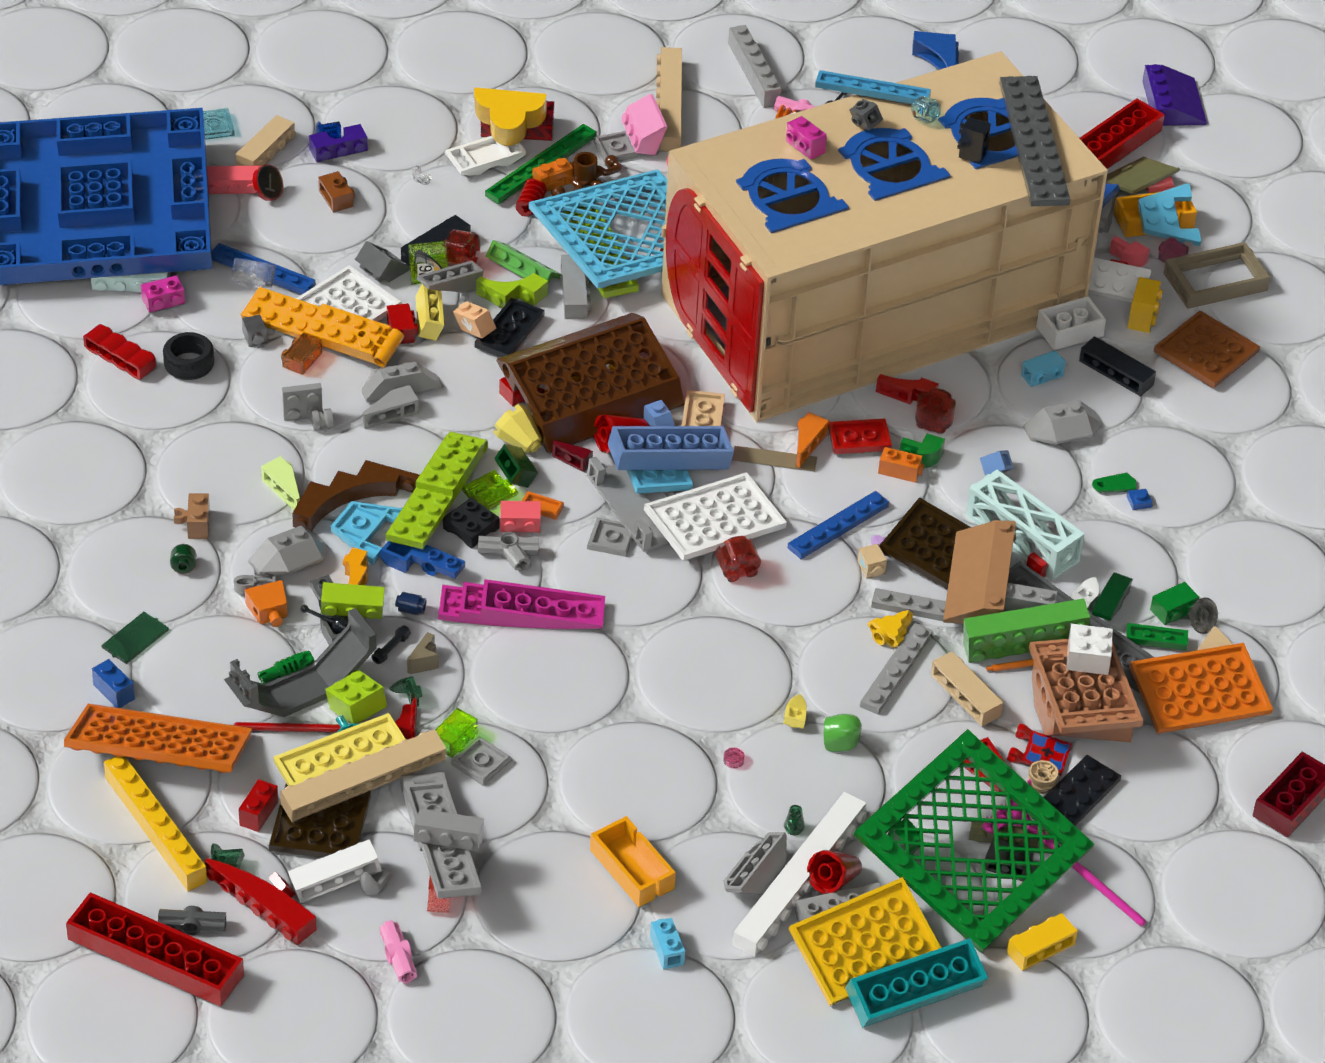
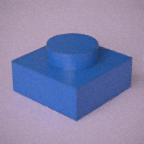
[1127,489,1152,510]

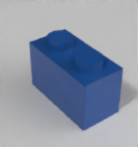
[92,659,135,708]

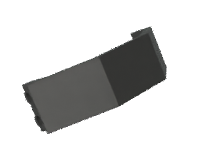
[224,608,377,717]

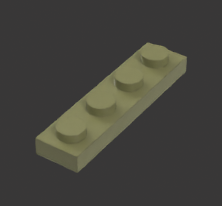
[969,822,1050,849]

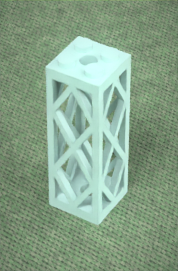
[966,470,1084,580]

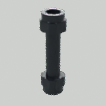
[371,625,411,664]

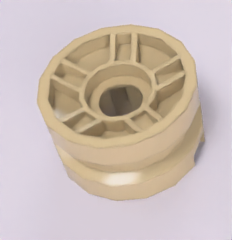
[1027,760,1058,794]

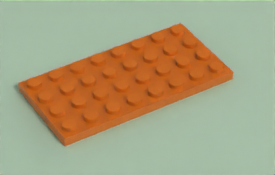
[64,703,252,773]

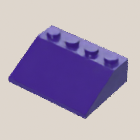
[1142,64,1207,126]

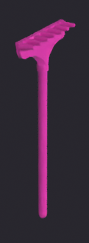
[981,779,1146,926]

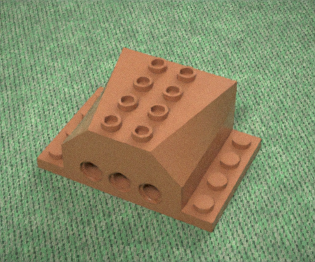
[1029,639,1143,742]

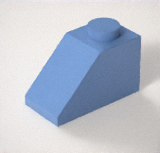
[643,400,675,426]

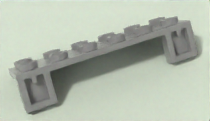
[587,457,670,552]

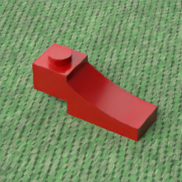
[876,374,939,407]

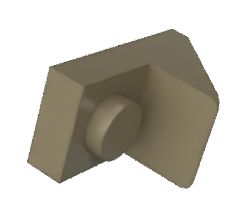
[407,632,439,674]

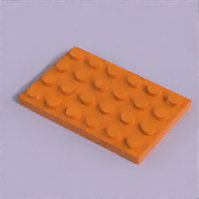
[1129,642,1273,734]

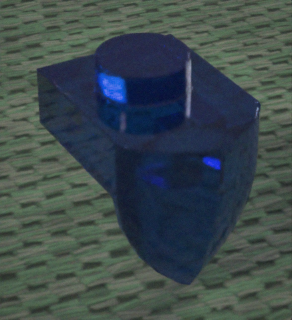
[315,121,341,139]

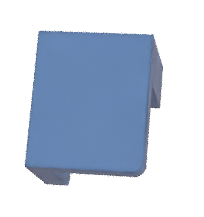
[980,450,1014,476]

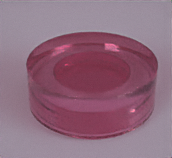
[723,748,745,768]

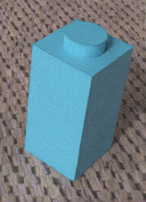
[1021,350,1066,387]
[650,918,685,970]

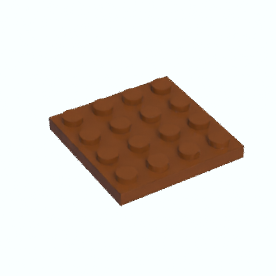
[1153,311,1260,388]

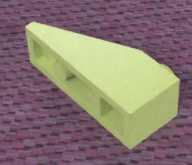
[261,456,300,510]

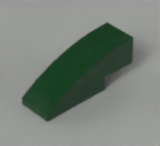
[1091,572,1133,621]

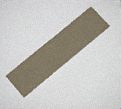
[732,446,817,472]

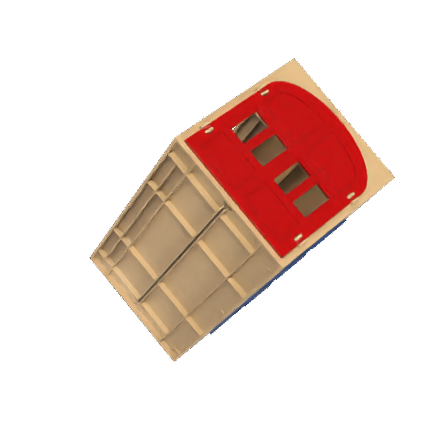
[661,51,1108,422]

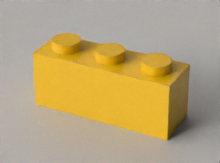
[1007,913,1078,971]

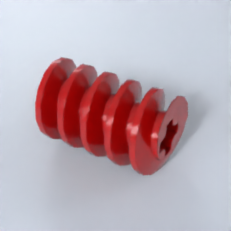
[515,179,547,217]

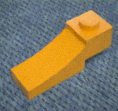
[343,547,368,585]

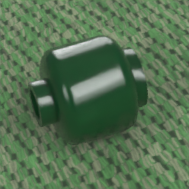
[170,544,197,574]

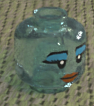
[911,96,940,123]

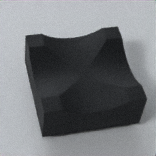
[443,498,500,549]

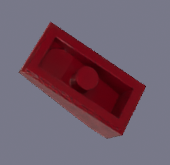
[552,440,593,472]

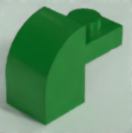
[900,433,945,468]

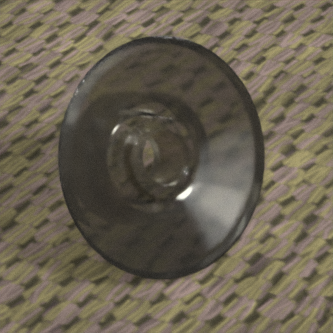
[1188,597,1218,634]

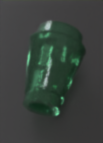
[784,805,805,836]

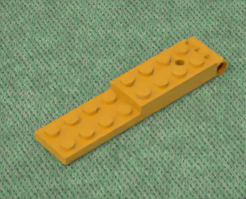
[240,287,404,367]

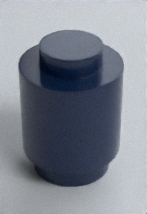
[395,592,427,615]

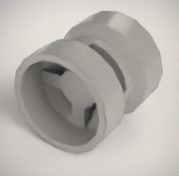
[311,408,334,430]

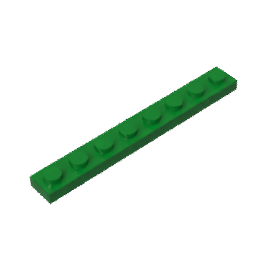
[485,124,597,204]

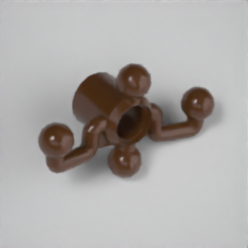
[551,152,622,196]

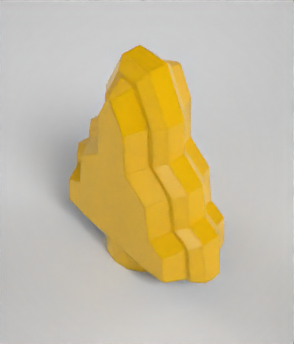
[867,610,914,648]

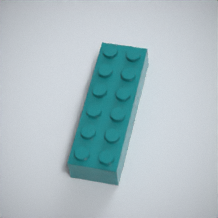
[845,938,988,1028]

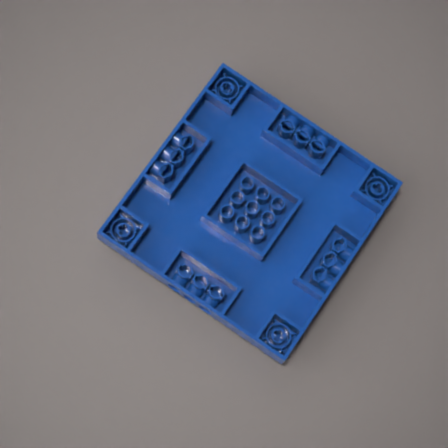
[0,108,212,285]

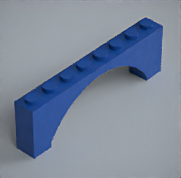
[912,31,959,70]

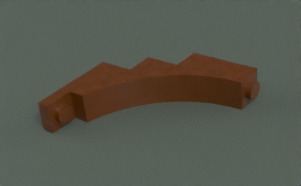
[292,460,420,531]

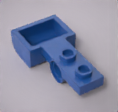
[380,541,465,579]

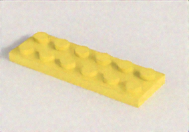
[273,713,405,786]

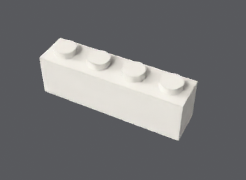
[288,839,382,904]

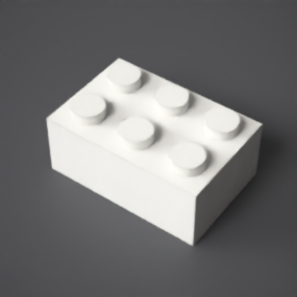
[1036,296,1106,351]

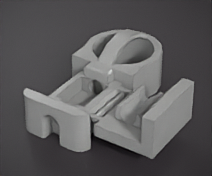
[234,569,276,594]

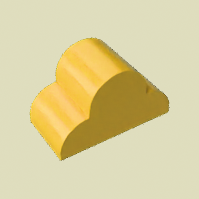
[474,87,547,146]

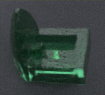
[389,676,422,707]
[211,843,245,869]

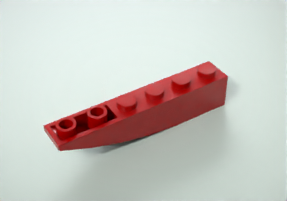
[204,858,317,945]

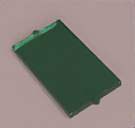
[101,612,169,664]

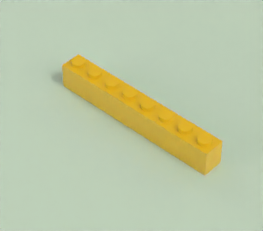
[104,756,207,891]

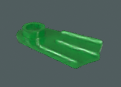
[1092,472,1136,493]

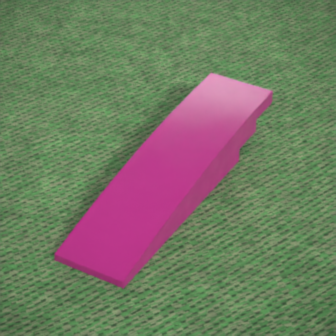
[438,579,605,629]

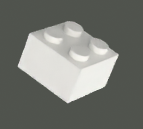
[1066,624,1113,675]

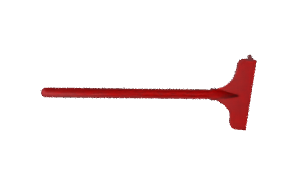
[234,698,417,739]

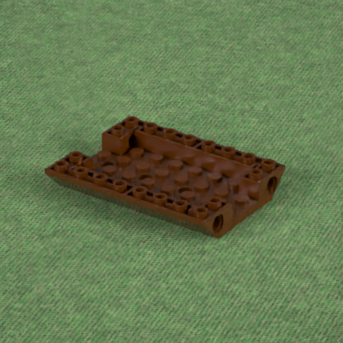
[496,312,685,454]

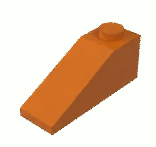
[796,412,829,468]

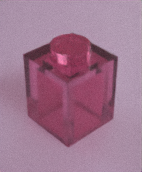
[1158,237,1189,263]

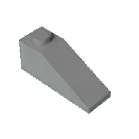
[363,385,419,429]

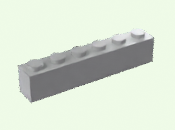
[728,25,781,108]

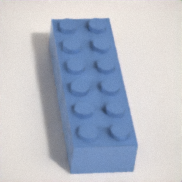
[608,426,734,470]

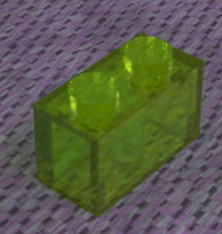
[435,708,478,758]

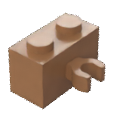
[174,493,210,539]

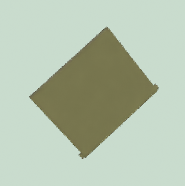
[1106,157,1180,194]

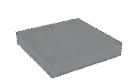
[593,131,639,163]
[587,517,632,557]
[451,736,511,786]

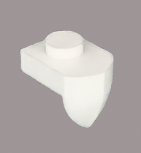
[1071,577,1099,609]

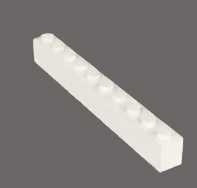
[732,792,867,957]

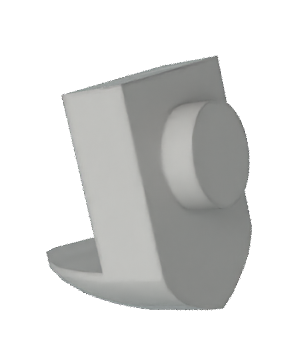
[360,867,392,895]

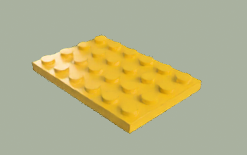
[788,877,941,1006]

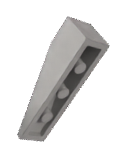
[416,261,484,293]

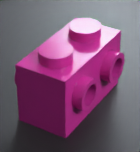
[786,116,827,160]
[141,275,185,313]

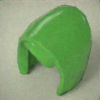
[823,714,862,752]

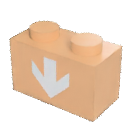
[453,301,496,339]

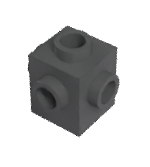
[849,99,883,130]

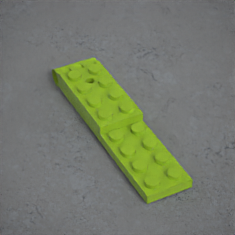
[386,431,488,549]

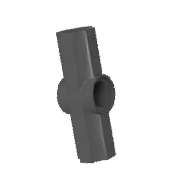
[158,906,226,935]

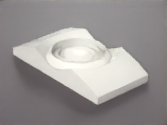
[445,136,526,176]

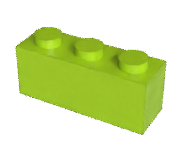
[321,582,385,619]

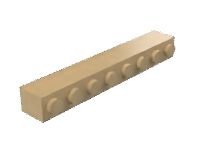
[656,47,682,151]
[280,729,446,822]

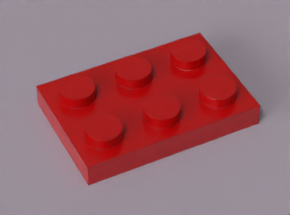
[828,418,892,454]

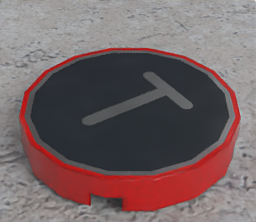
[252,164,284,201]

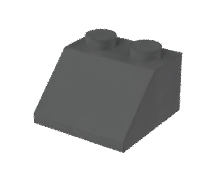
[355,241,411,282]

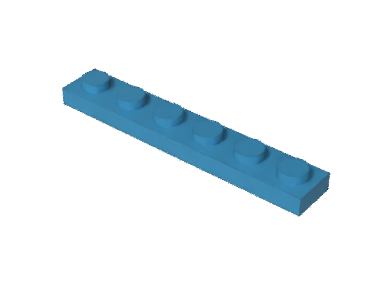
[815,70,931,107]

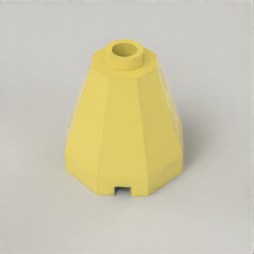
[493,404,542,453]

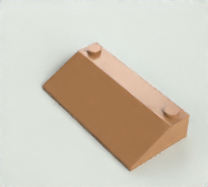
[943,520,1016,624]

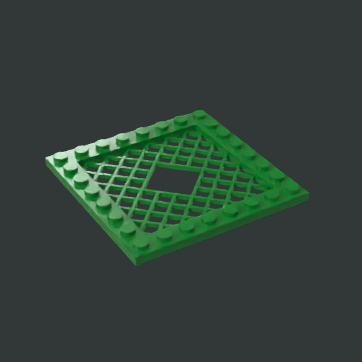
[853,729,1094,953]

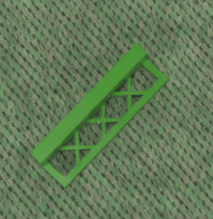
[485,240,561,285]

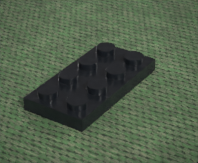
[474,297,545,357]
[1043,755,1122,826]

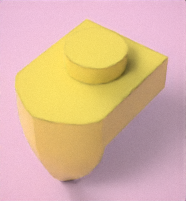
[783,694,807,728]

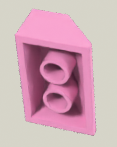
[621,94,667,155]

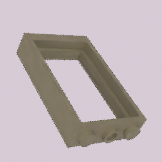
[1163,242,1270,309]

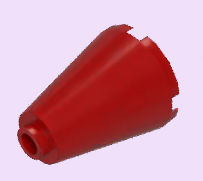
[594,414,650,453]
[807,850,862,894]

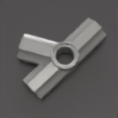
[478,532,539,572]

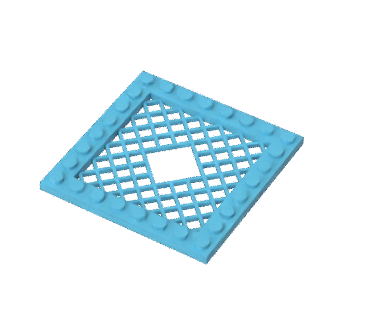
[529,169,667,289]

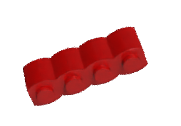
[83,324,156,380]

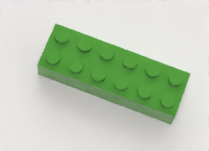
[963,598,1090,662]

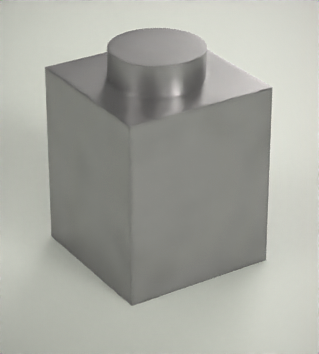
[242,314,267,347]

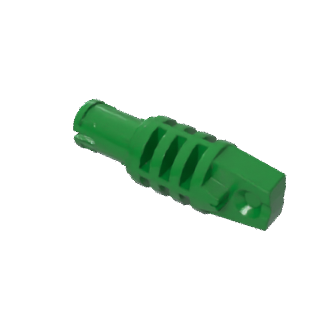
[257,650,314,684]

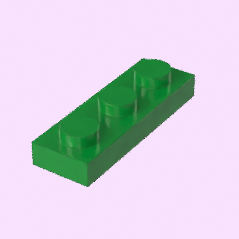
[1126,623,1188,651]

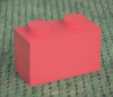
[500,501,541,533]

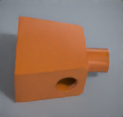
[245,580,288,627]

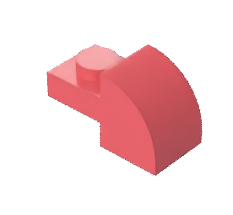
[1109,236,1150,267]

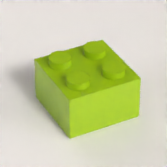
[325,670,387,724]

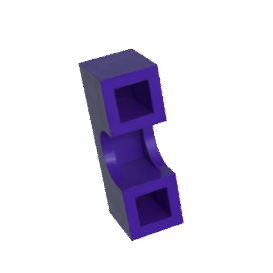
[309,124,368,162]

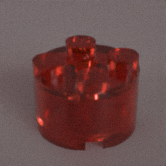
[442,229,480,266]
[915,388,956,434]
[715,536,761,582]

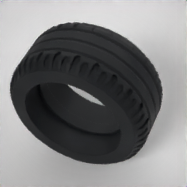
[163,332,214,380]

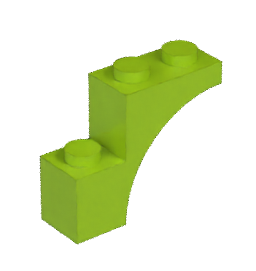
[476,273,548,308]

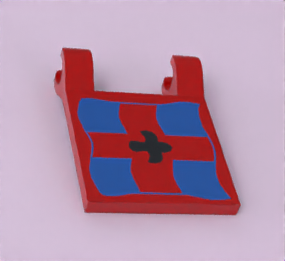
[1007,724,1072,776]

